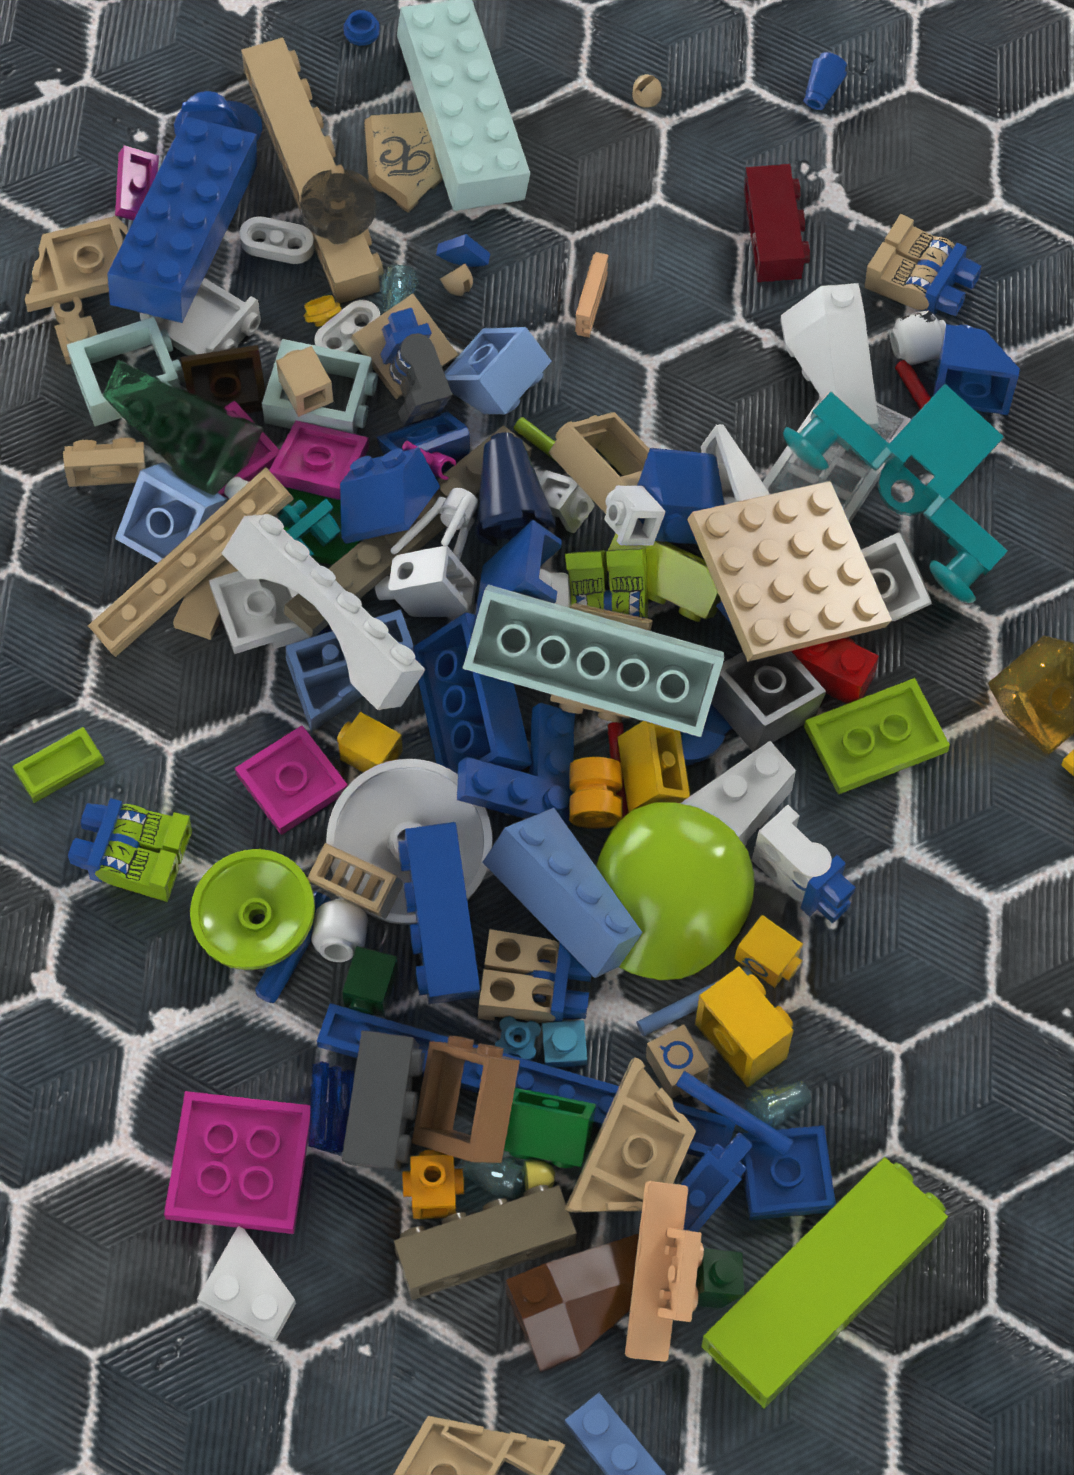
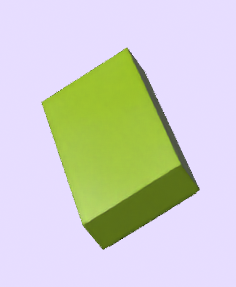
[12,727,105,803]

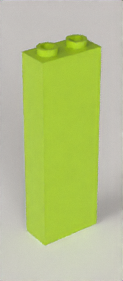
[701,1157,948,1409]

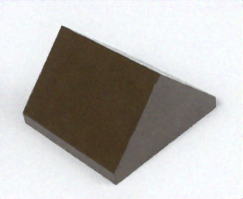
[181,345,266,422]

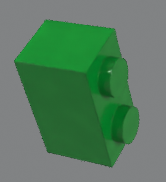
[504,1088,596,1168]

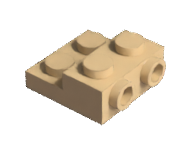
[63,438,146,487]

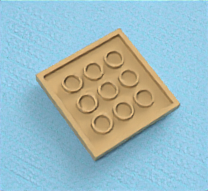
[687,481,892,662]

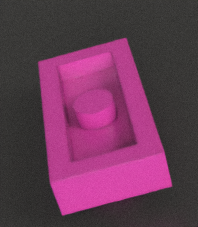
[115,146,159,221]

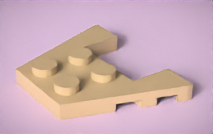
[394,1416,565,1475]

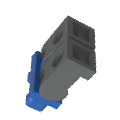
[380,308,452,427]

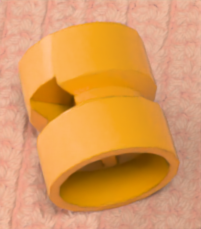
[569,757,622,829]

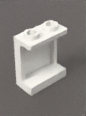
[139,278,261,356]

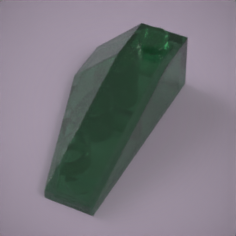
[102,360,264,495]

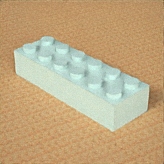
[397,0,530,211]
[463,585,724,737]

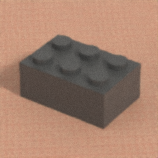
[342,1030,425,1172]

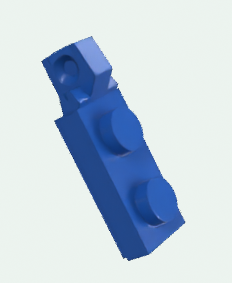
[679,1132,753,1232]

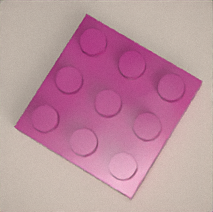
[164,1091,313,1234]

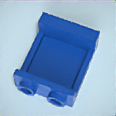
[474,520,562,626]

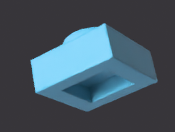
[542,1020,587,1068]

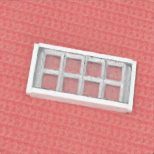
[762,400,911,524]

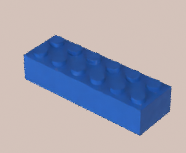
[107,117,257,323]

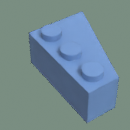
[285,610,414,733]

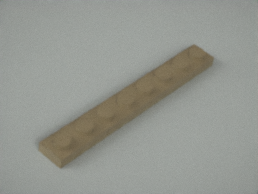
[284,425,532,637]

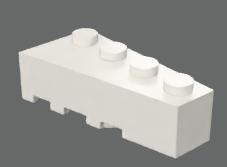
[680,741,796,846]

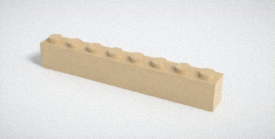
[241,38,384,303]

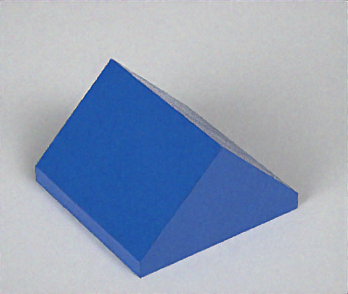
[376,411,470,472]

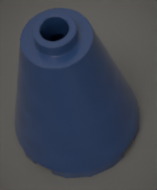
[476,432,555,546]

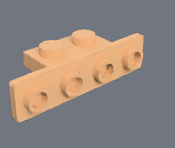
[625,1181,704,1362]

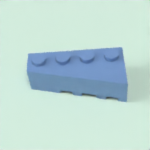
[482,808,643,978]

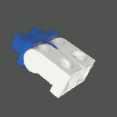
[752,805,856,924]

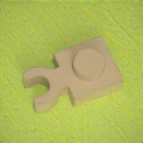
[53,296,97,365]

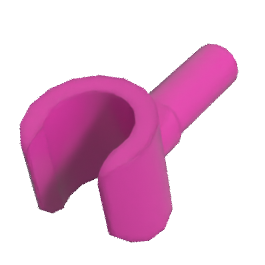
[402,441,456,480]

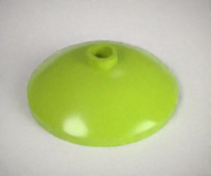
[190,849,315,970]

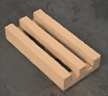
[575,252,609,338]

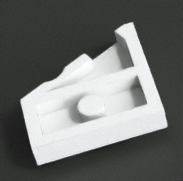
[197,1226,296,1342]

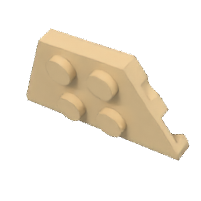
[25,216,128,312]
[565,1057,696,1212]

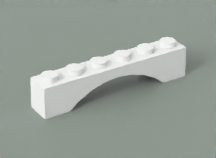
[221,514,426,710]

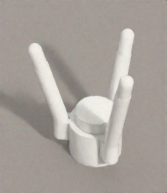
[391,488,479,560]

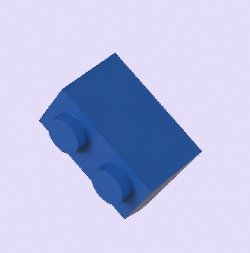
[933,324,1020,415]
[340,447,440,544]
[637,448,724,544]

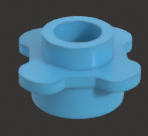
[495,1016,541,1060]

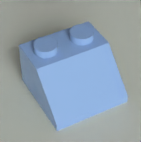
[444,327,552,415]
[115,462,228,563]

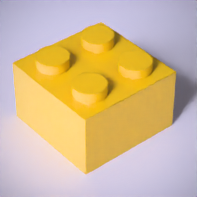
[695,966,793,1087]

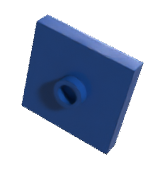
[741,1125,836,1220]

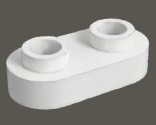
[240,216,314,264]
[315,300,380,353]

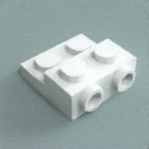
[209,571,311,654]

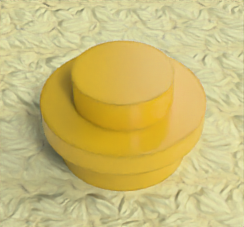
[304,295,342,327]

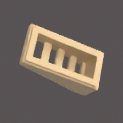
[307,843,403,919]

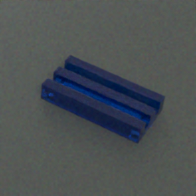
[308,1061,354,1156]

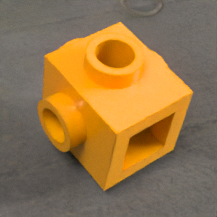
[402,1150,464,1219]

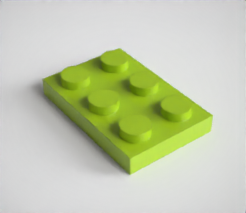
[804,678,950,795]

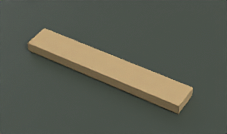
[88,467,294,657]

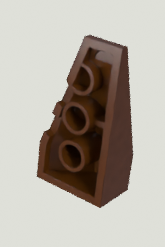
[506,1233,639,1373]

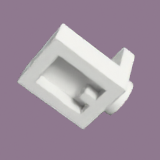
[539,470,594,533]

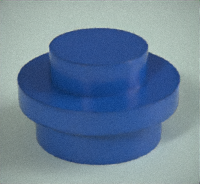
[343,10,380,46]

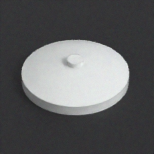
[326,759,492,925]

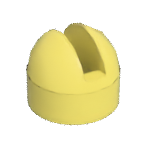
[524,1160,555,1191]

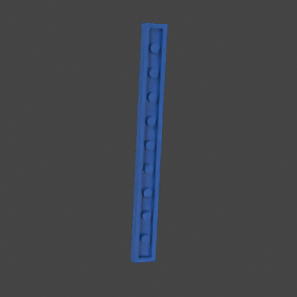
[317,1003,736,1158]

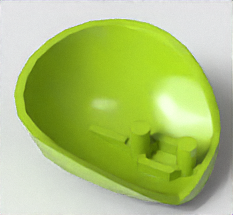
[596,802,755,980]

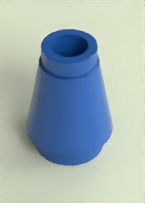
[804,52,847,110]

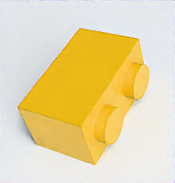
[617,721,690,812]

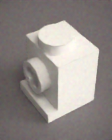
[604,485,666,545]

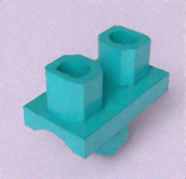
[277,499,341,557]

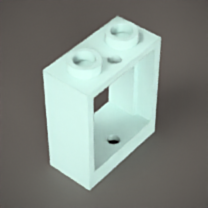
[67,317,185,426]
[262,339,378,434]

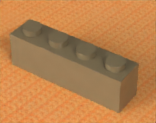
[394,1185,576,1300]

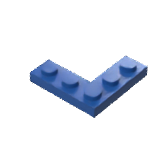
[457,703,575,826]

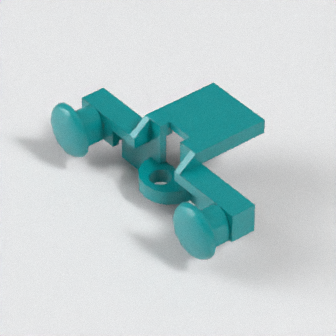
[783,384,1008,603]

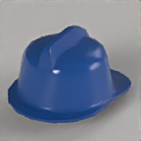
[174,91,263,141]

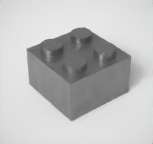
[711,651,826,752]

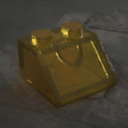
[988,635,1074,754]

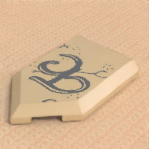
[364,112,443,213]

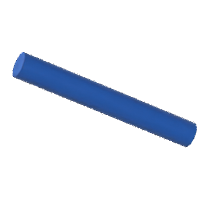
[676,1071,793,1155]

